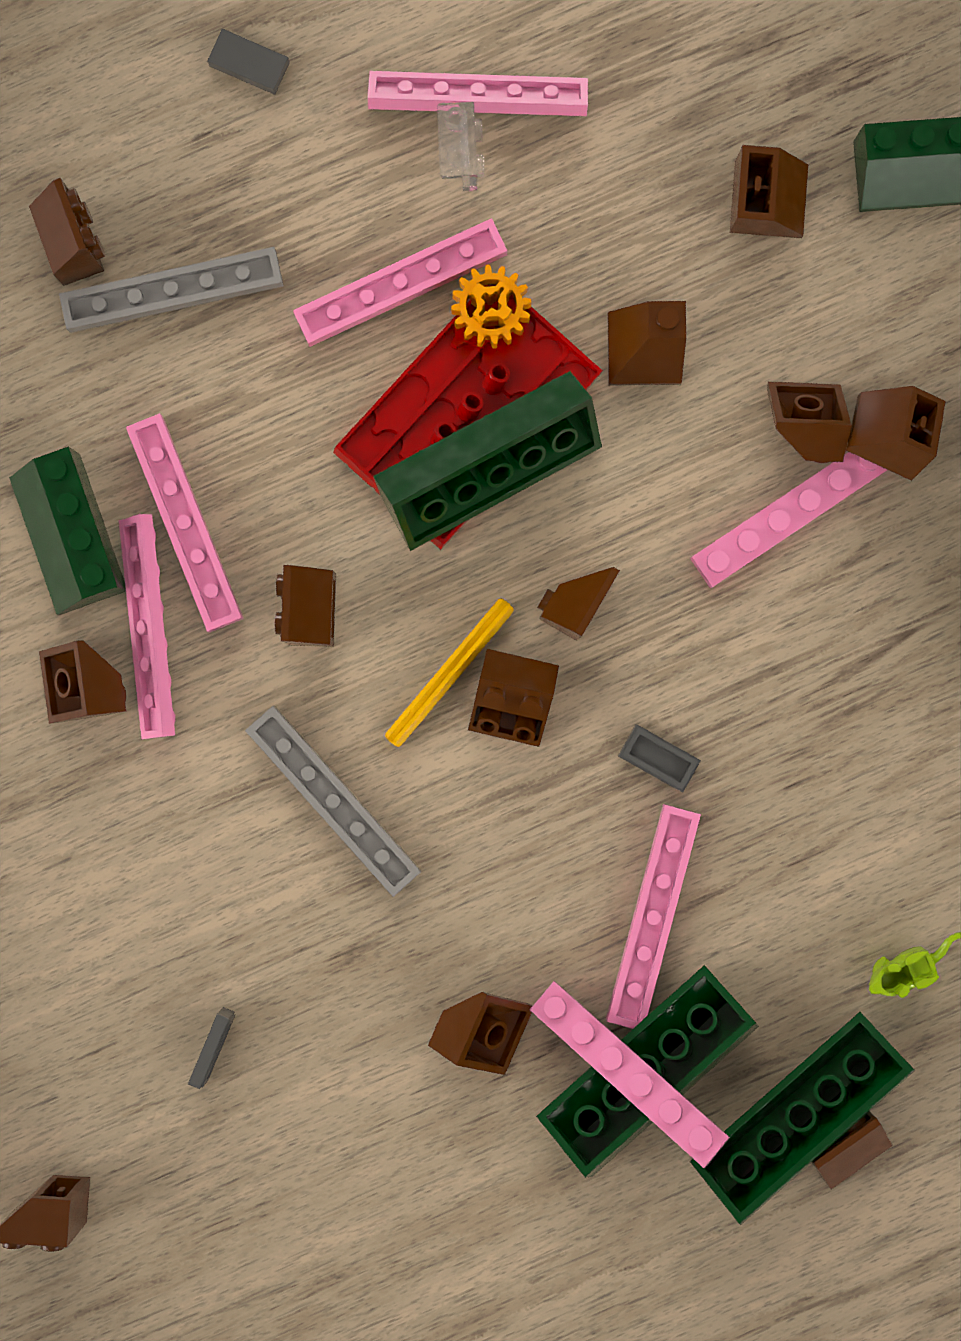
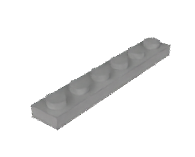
[59,247,284,333]
[245,706,421,897]

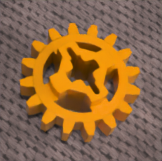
[451,264,532,348]

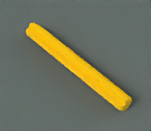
[385,598,514,747]

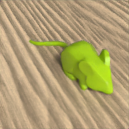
[869,932,961,998]

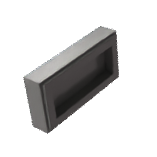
[207,29,290,95]
[618,724,701,793]
[188,1007,236,1089]

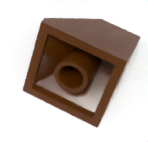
[608,301,686,386]
[767,381,852,463]
[537,567,620,641]
[39,640,126,724]
[428,992,532,1075]

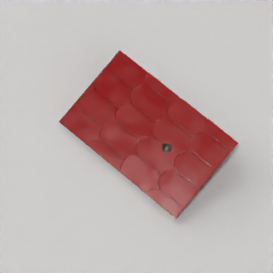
[333,284,603,550]

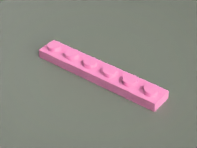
[368,71,588,116]
[293,218,507,347]
[126,413,244,632]
[690,452,887,588]
[119,514,175,739]
[606,804,701,1029]
[530,981,730,1168]

